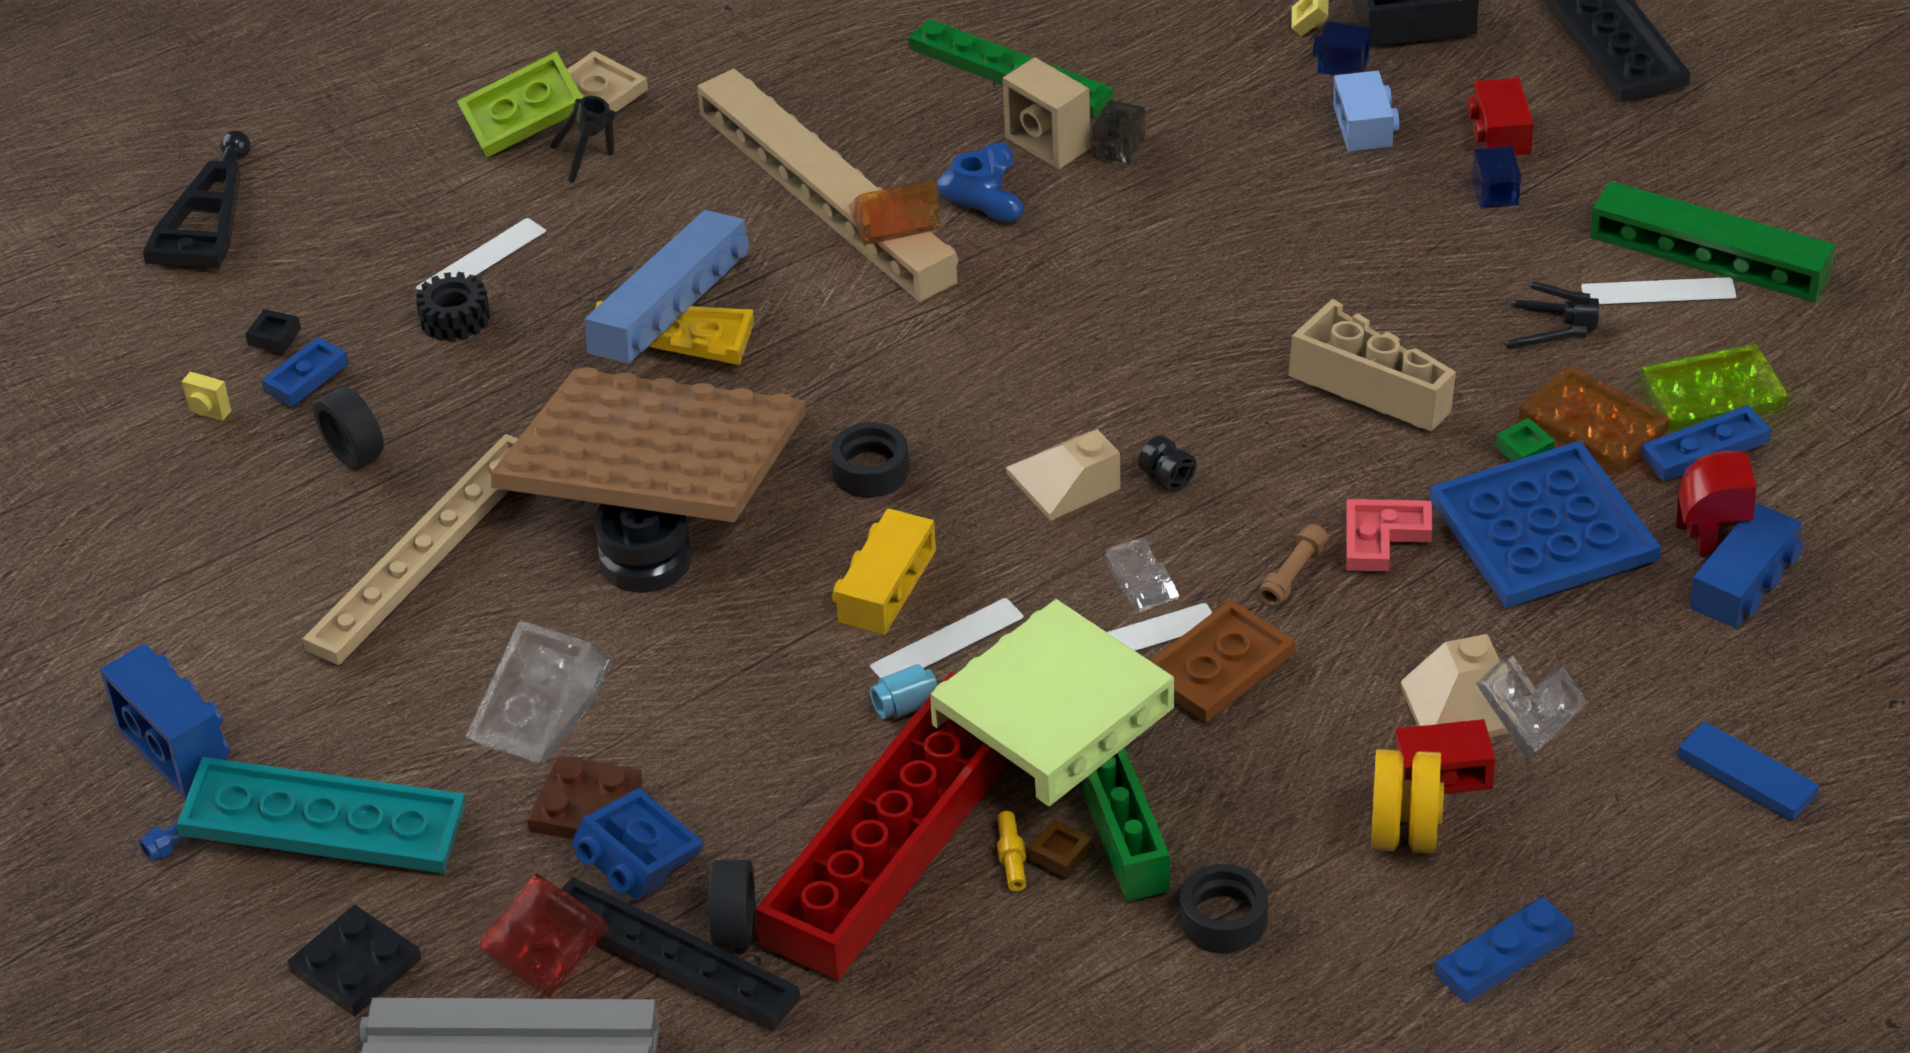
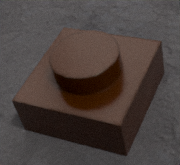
[1029,819,1093,879]

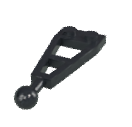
[143,130,251,269]

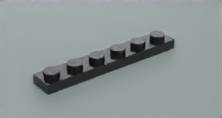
[545,877,801,1031]

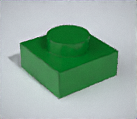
[1495,418,1555,461]

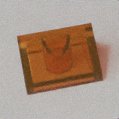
[848,178,940,246]

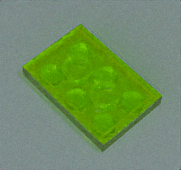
[1640,343,1789,432]

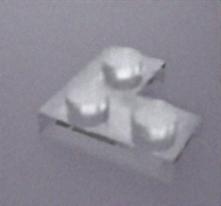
[1476,656,1588,756]

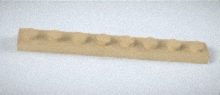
[302,434,518,665]

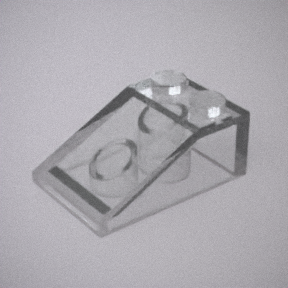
[465,620,612,766]

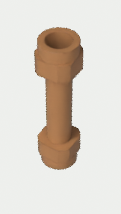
[1258,524,1328,607]

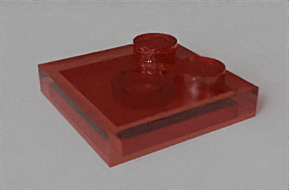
[477,873,609,998]

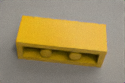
[832,508,936,635]

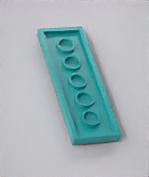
[177,757,466,874]

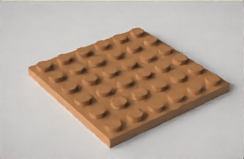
[491,367,806,523]

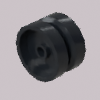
[594,504,692,593]

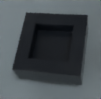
[245,309,301,353]

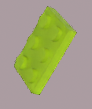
[457,51,583,158]

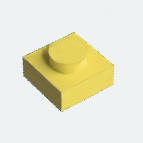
[1292,0,1329,37]
[182,371,231,421]

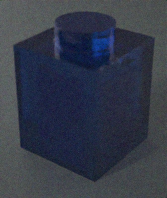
[1313,21,1371,75]
[1472,146,1521,209]

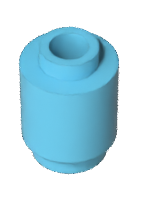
[870,664,938,720]

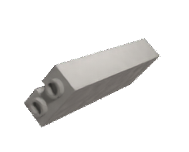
[360,998,660,1053]

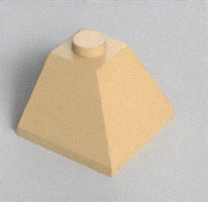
[1006,429,1121,521]
[1401,634,1513,737]

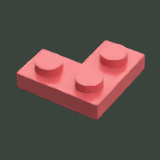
[1346,499,1432,571]

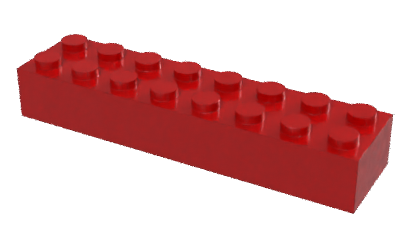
[755,671,1011,980]

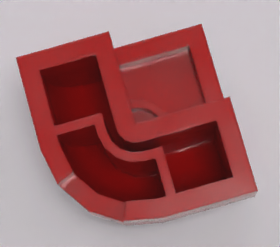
[1676,450,1757,555]

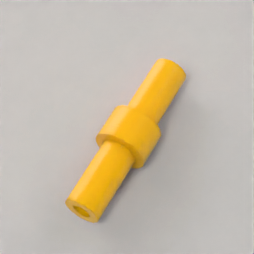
[997,811,1026,891]

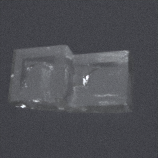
[1104,537,1179,612]

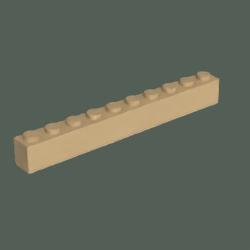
[697,68,958,302]

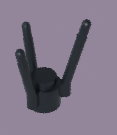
[550,96,615,183]
[1505,281,1599,348]

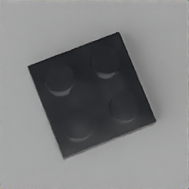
[287,904,422,1017]

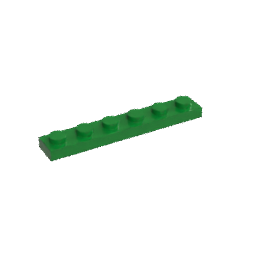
[908,19,1113,119]

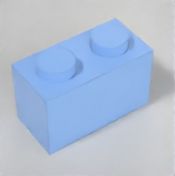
[1333,71,1399,151]

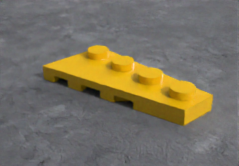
[595,301,754,365]

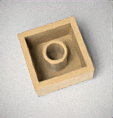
[1003,57,1091,169]

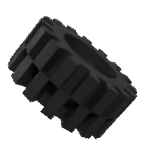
[416,272,490,342]

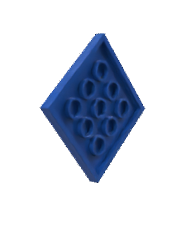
[1429,441,1661,608]

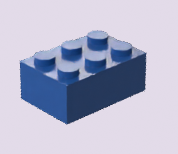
[100,643,231,800]

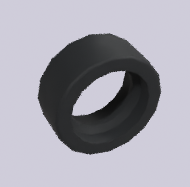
[313,386,384,468]
[830,422,910,498]
[709,860,755,948]
[1180,864,1268,953]

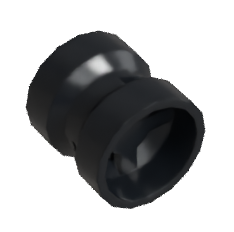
[1138,435,1197,492]

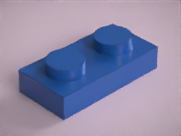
[261,337,349,407]

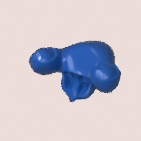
[935,142,1025,222]

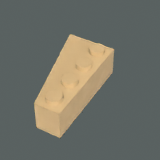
[1288,298,1456,431]

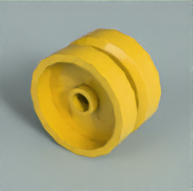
[1371,749,1444,854]

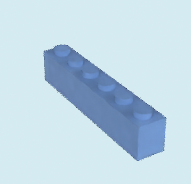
[584,210,749,364]

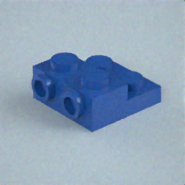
[571,788,705,901]

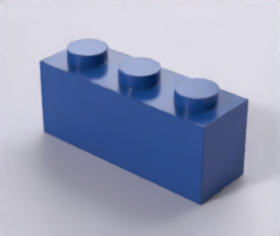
[1690,502,1803,628]

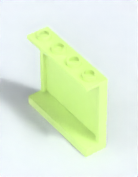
[930,599,1174,806]

